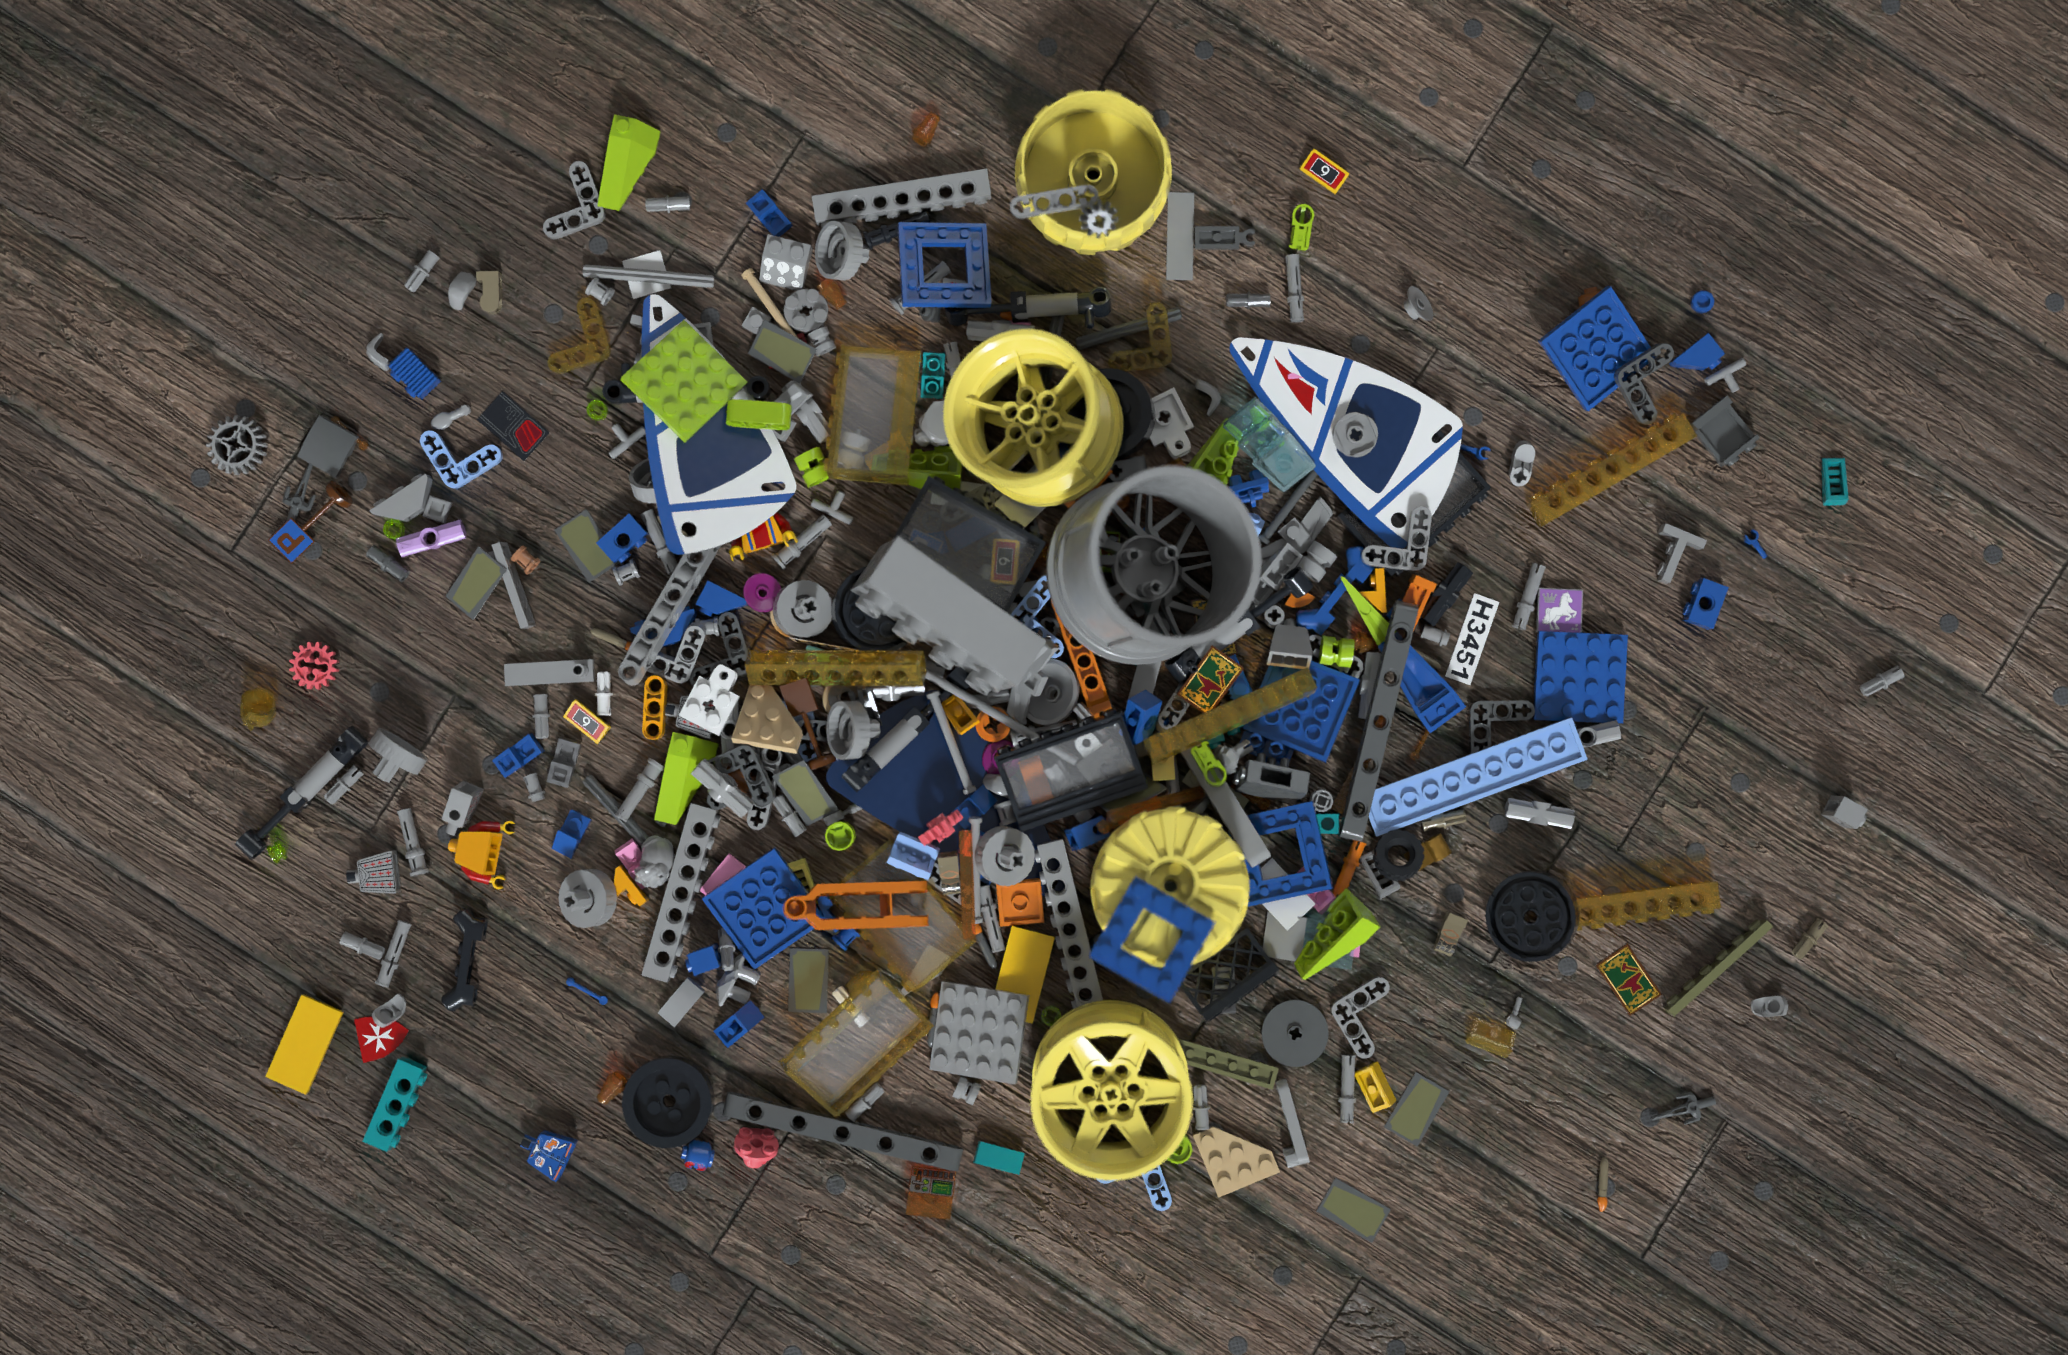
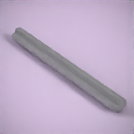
[583,264,715,288]

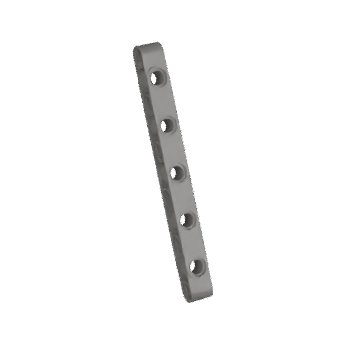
[618,545,721,686]

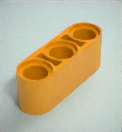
[642,675,668,740]

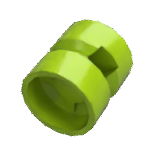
[794,447,833,488]
[1319,636,1354,668]
[825,821,856,851]
[1167,1134,1192,1164]

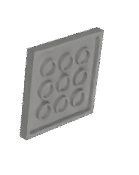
[929,981,1029,1085]

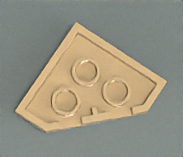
[731,682,803,754]
[1192,1126,1280,1198]

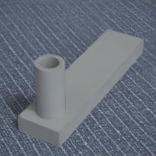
[487,542,536,629]
[504,659,595,686]

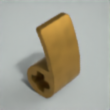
[1404,833,1452,871]

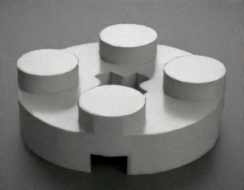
[784,289,828,334]
[1333,412,1378,458]

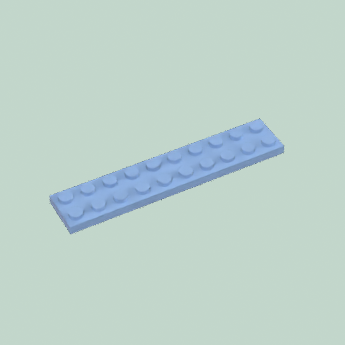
[1369,717,1588,837]

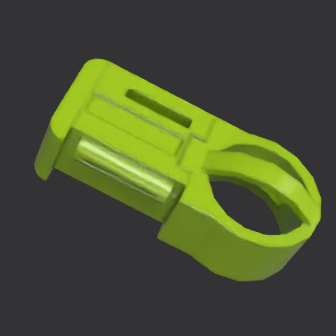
[1288,204,1314,251]
[1191,741,1227,787]

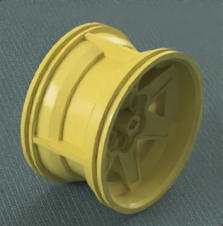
[943,329,1124,507]
[1031,1000,1192,1180]

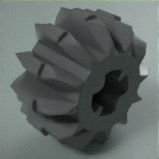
[1079,198,1118,239]

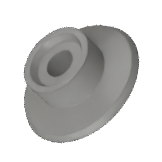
[1404,286,1433,321]

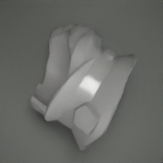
[914,400,949,447]

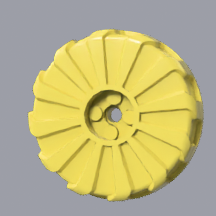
[1015,89,1172,255]
[1091,807,1250,968]

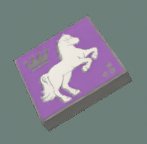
[1536,588,1583,633]

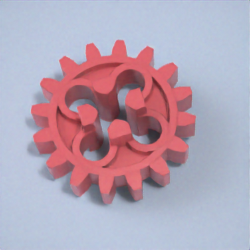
[289,642,339,690]
[918,809,963,846]

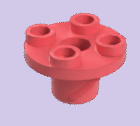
[734,1127,779,1168]

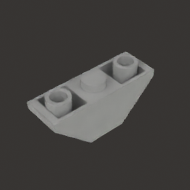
[370,474,433,522]

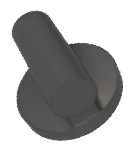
[919,307,940,323]

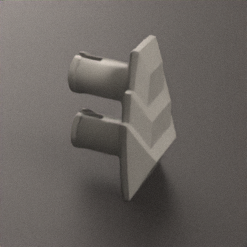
[1212,739,1253,776]
[716,953,761,1006]

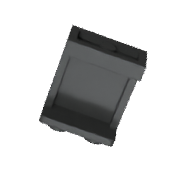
[1688,396,1760,467]

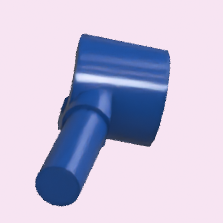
[1460,444,1491,460]
[1744,529,1767,559]

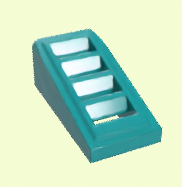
[1822,458,1849,506]

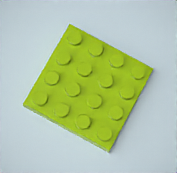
[621,320,748,443]

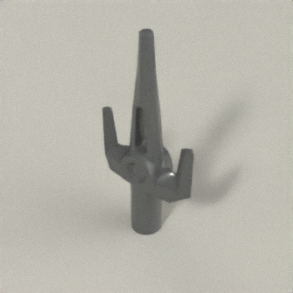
[282,463,316,522]
[1651,1091,1716,1125]

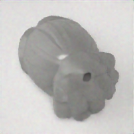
[634,835,675,888]

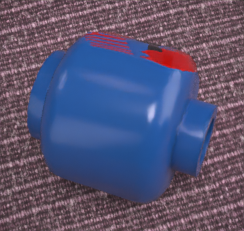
[680,1140,715,1171]

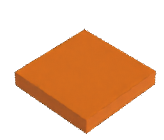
[996,878,1044,927]

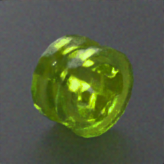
[587,400,608,421]
[383,519,405,540]
[267,841,288,864]
[1041,1005,1061,1026]

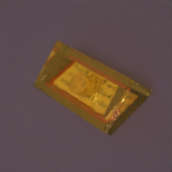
[1466,1017,1516,1058]

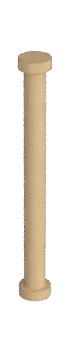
[741,268,799,339]

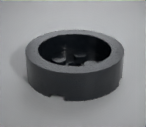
[1068,368,1155,460]
[831,566,908,655]
[1485,870,1580,962]
[622,1055,715,1148]

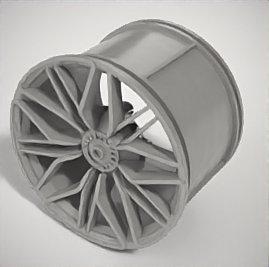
[1046,466,1261,665]

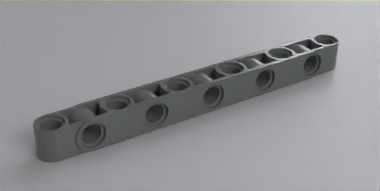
[1339,600,1418,842]
[722,1092,964,1171]

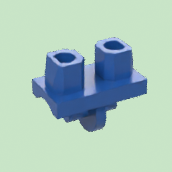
[1228,469,1269,508]

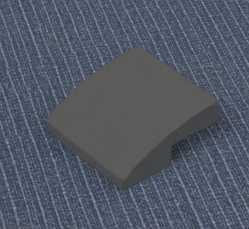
[298,415,359,478]

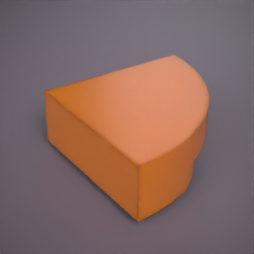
[1284,593,1315,608]

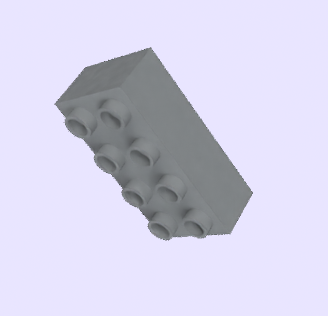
[851,536,1047,695]

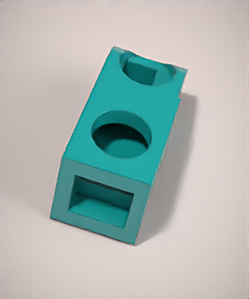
[1316,813,1339,834]

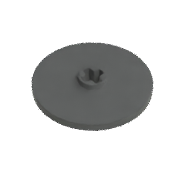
[1261,1000,1328,1067]

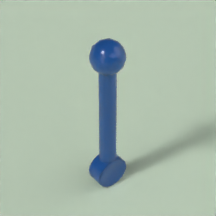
[566,978,608,1005]

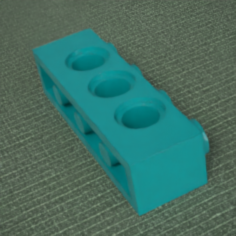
[362,1057,428,1152]

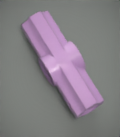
[396,520,467,557]

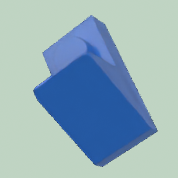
[950,784,998,830]
[552,809,592,859]

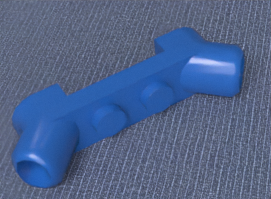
[1296,546,1375,636]

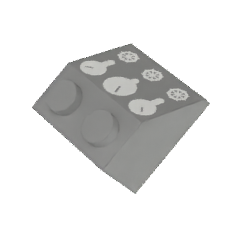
[759,234,813,291]

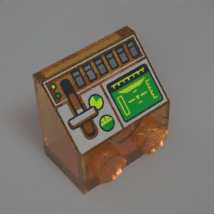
[906,1166,956,1220]

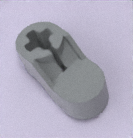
[1508,440,1536,486]

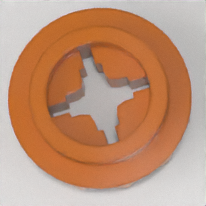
[976,707,1010,742]

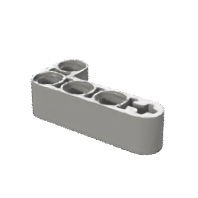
[741,744,784,830]

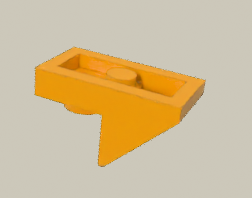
[1359,568,1387,614]
[942,695,979,735]
[613,865,650,906]

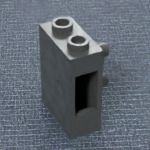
[1233,753,1310,804]

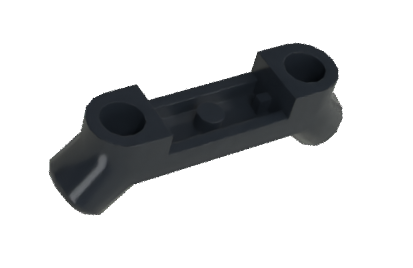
[441,908,488,1011]

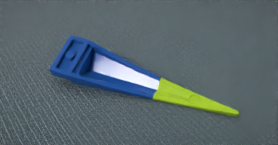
[1341,576,1466,733]

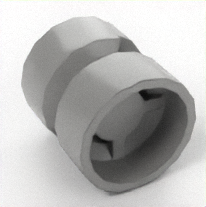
[1296,541,1337,583]

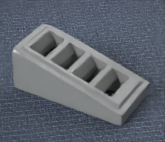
[1359,850,1400,899]

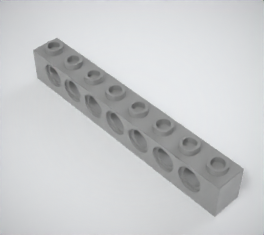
[812,169,991,228]
[641,803,721,982]
[1034,838,1103,1009]

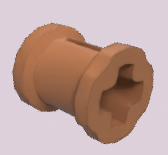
[511,546,540,575]

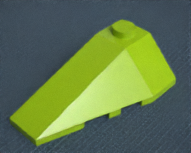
[597,114,661,211]
[1186,418,1243,486]
[871,446,963,492]
[654,732,719,825]
[1294,889,1380,980]

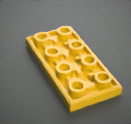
[996,926,1055,1024]
[265,994,344,1095]

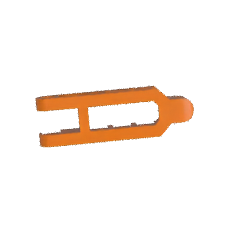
[1050,599,1112,718]
[783,881,929,930]

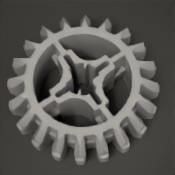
[206,415,268,475]

